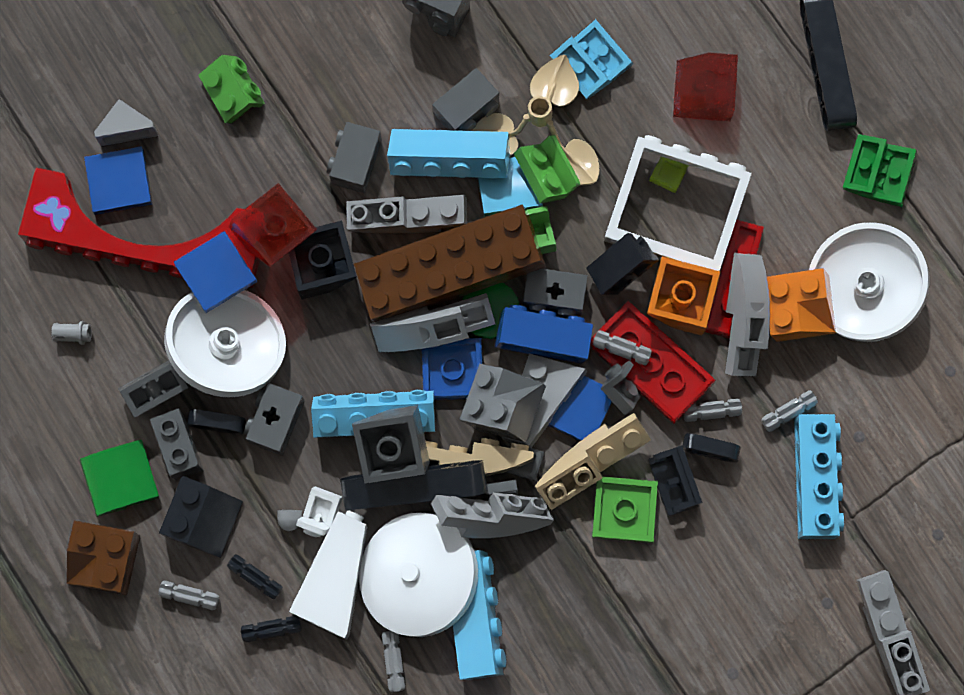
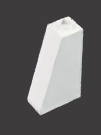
[289,510,368,640]

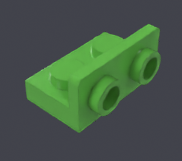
[513,135,580,203]

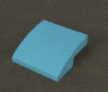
[550,19,634,99]
[478,157,543,217]

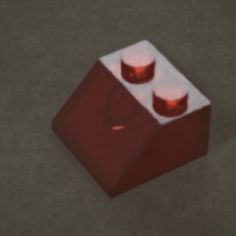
[673,52,738,122]
[229,183,317,267]

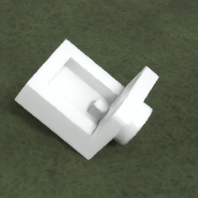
[296,486,343,537]

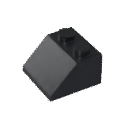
[159,476,243,558]

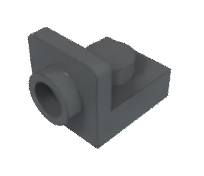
[601,361,641,415]

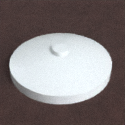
[809,222,930,342]
[164,290,286,397]
[359,513,478,637]

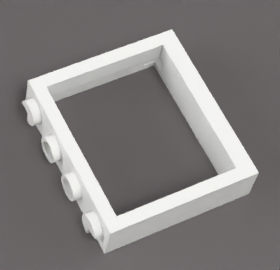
[604,135,751,271]

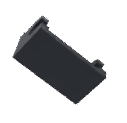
[586,233,659,295]
[648,445,703,517]

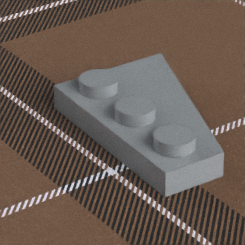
[502,353,587,448]

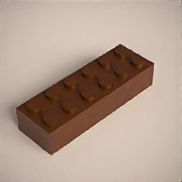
[354,204,546,322]

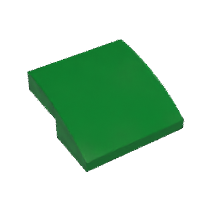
[843,134,917,207]
[80,439,159,517]

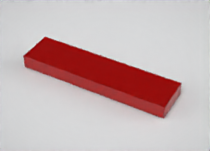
[704,219,764,339]

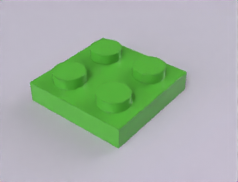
[592,477,658,543]

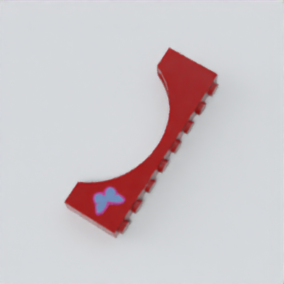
[18,168,269,288]

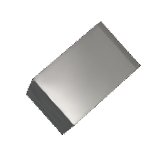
[94,99,158,146]

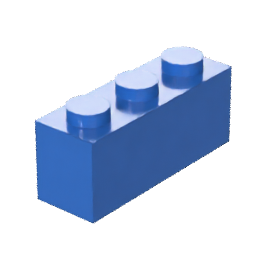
[495,305,593,364]

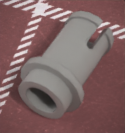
[52,321,92,345]

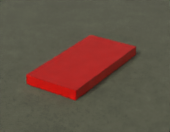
[590,301,716,424]

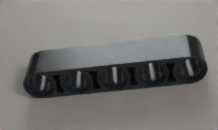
[799,0,857,131]
[340,460,488,510]

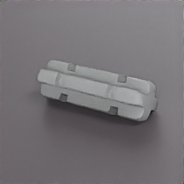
[593,330,652,365]
[762,390,818,432]
[683,399,742,422]
[158,581,219,610]
[382,631,405,692]

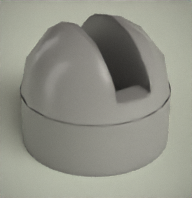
[277,510,302,531]

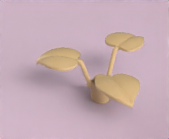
[472,55,599,186]

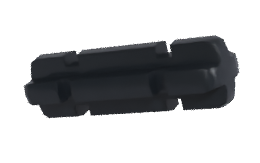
[227,554,283,599]
[241,615,302,642]

